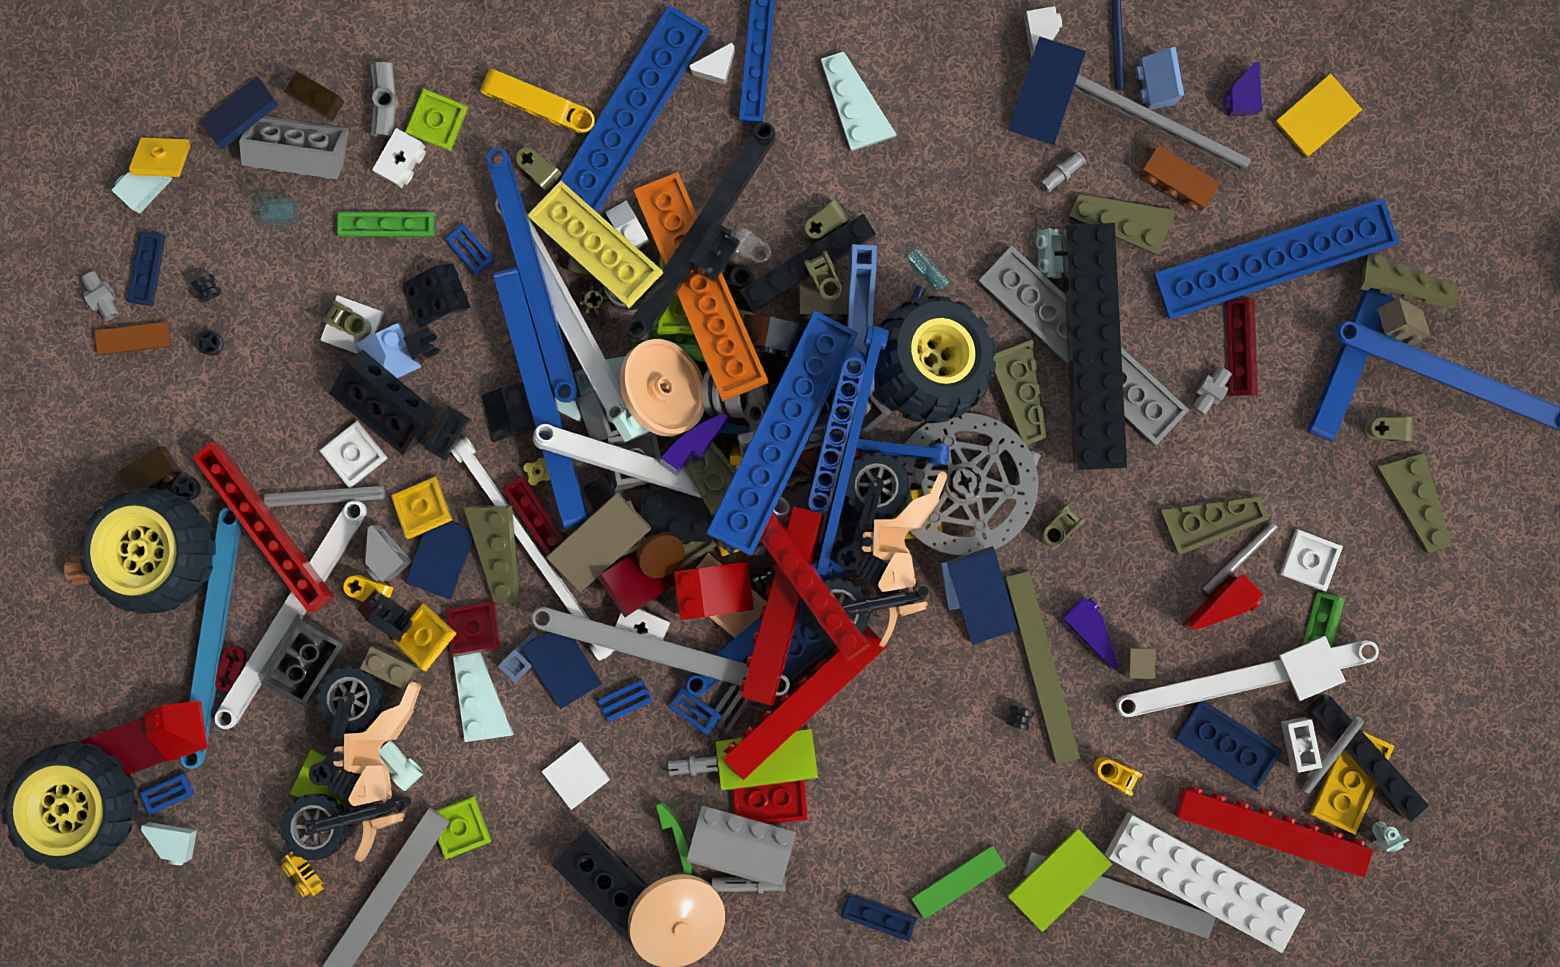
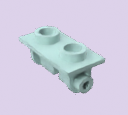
[1036,228,1064,279]
[1372,821,1409,852]

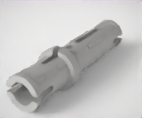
[712,876,786,894]

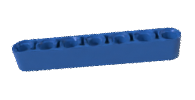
[1308,288,1393,442]
[809,348,865,513]

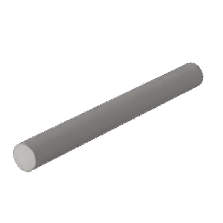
[1202,521,1278,596]
[1302,716,1364,794]

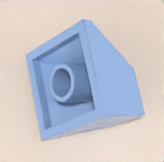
[356,323,421,378]

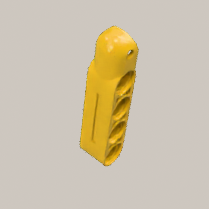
[480,68,595,134]

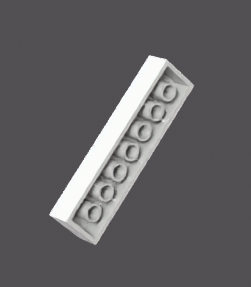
[1105,812,1305,953]

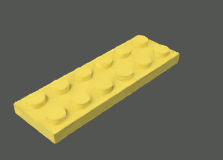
[527,181,663,308]

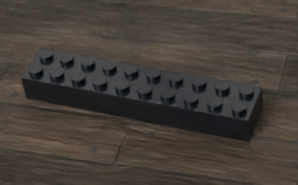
[1062,223,1127,471]

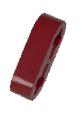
[215,646,247,691]

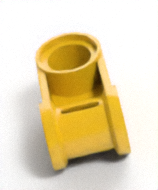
[343,575,394,602]
[1093,757,1143,796]

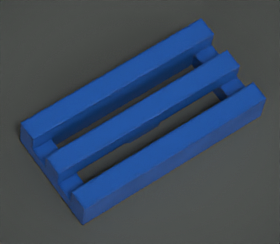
[445,223,495,276]
[598,679,653,722]
[668,687,722,735]
[139,772,195,815]

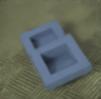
[498,630,540,683]

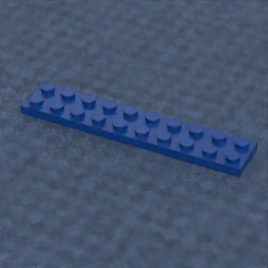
[559,5,710,213]
[1153,198,1399,320]
[706,311,858,556]

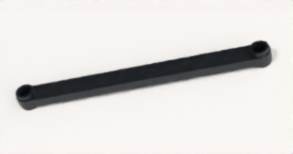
[626,122,776,344]

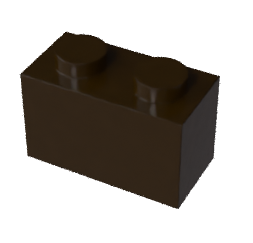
[284,71,344,121]
[118,446,181,492]

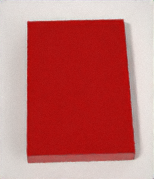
[732,780,808,824]

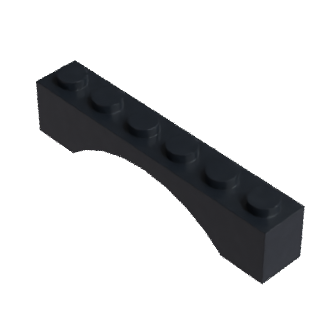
[739,214,876,314]
[1305,694,1429,822]

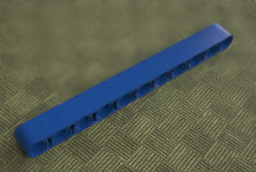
[493,266,589,529]

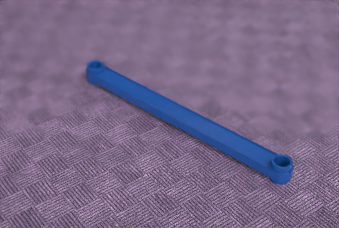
[487,147,578,403]
[1333,321,1560,431]
[812,326,888,581]
[697,416,950,466]
[686,517,888,696]

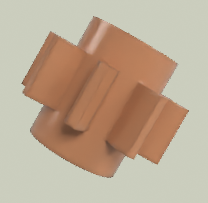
[64,555,90,585]

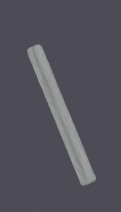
[264,486,385,507]

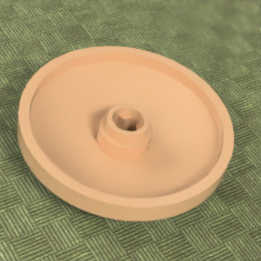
[619,339,704,436]
[628,874,725,967]

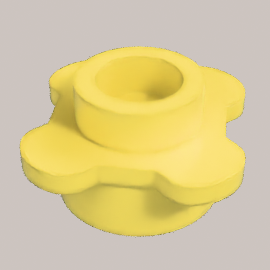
[524,458,550,485]

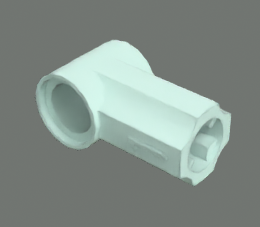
[379,740,424,791]

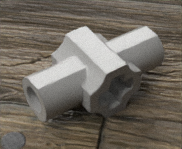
[81,271,119,321]
[1192,366,1232,415]

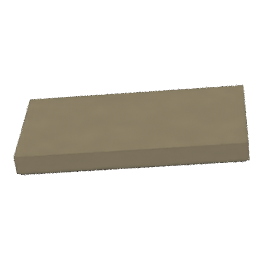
[546,492,651,592]

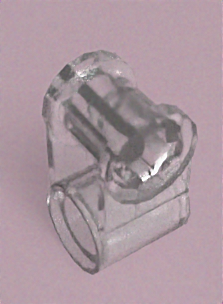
[734,225,772,266]

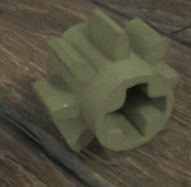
[579,285,610,316]

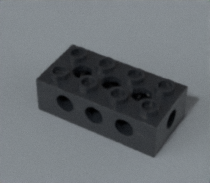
[329,350,437,455]
[552,826,649,935]

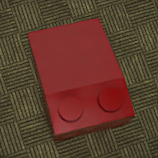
[674,562,754,620]
[1182,573,1264,630]

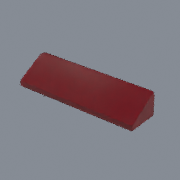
[1226,298,1258,396]
[501,476,565,570]

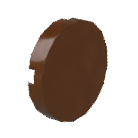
[637,531,684,578]

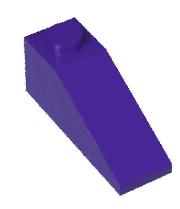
[1061,597,1119,671]

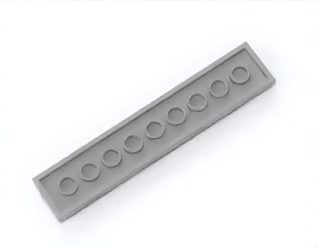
[978,246,1189,446]

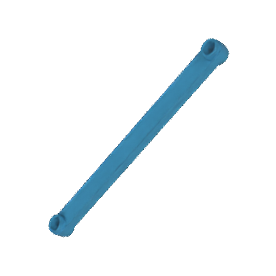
[181,507,242,769]

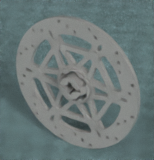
[892,413,1038,556]

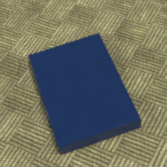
[201,76,279,150]
[405,522,474,600]
[522,632,602,710]

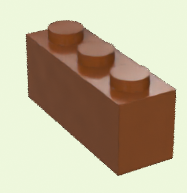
[1139,145,1220,211]

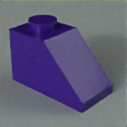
[1223,62,1262,116]

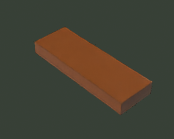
[95,322,172,355]

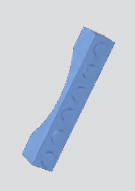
[846,244,877,396]

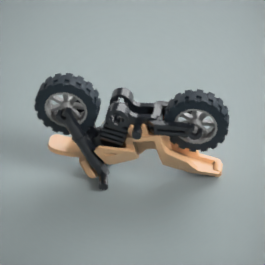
[805,453,947,648]
[280,666,421,862]

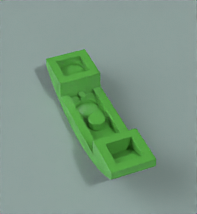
[656,801,693,876]

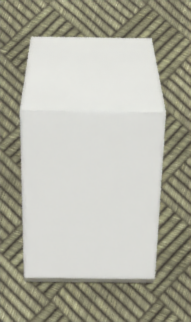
[689,43,735,85]

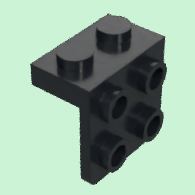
[403,263,471,327]

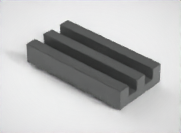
[709,683,750,734]

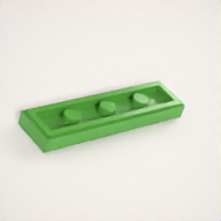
[337,212,435,237]
[911,845,1006,919]

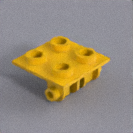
[280,852,324,899]

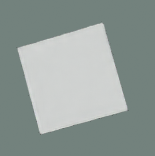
[321,295,384,354]
[319,420,388,488]
[1279,529,1343,592]
[1279,636,1346,701]
[542,741,610,810]

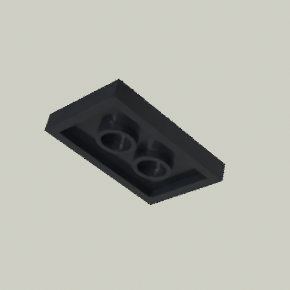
[640,490,713,543]

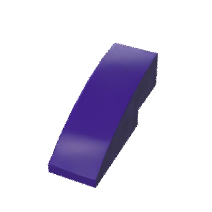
[661,414,728,476]

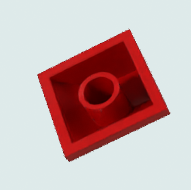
[144,701,208,762]

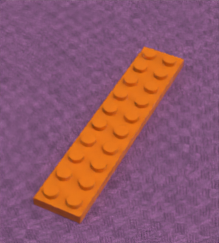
[634,172,768,402]

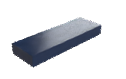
[127,231,166,307]
[841,893,917,942]

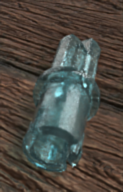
[909,248,950,292]

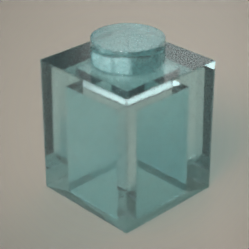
[260,198,299,227]

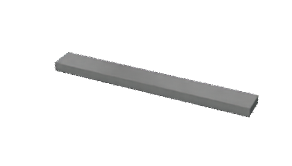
[1073,74,1251,172]
[322,808,450,967]
[1023,851,1216,939]

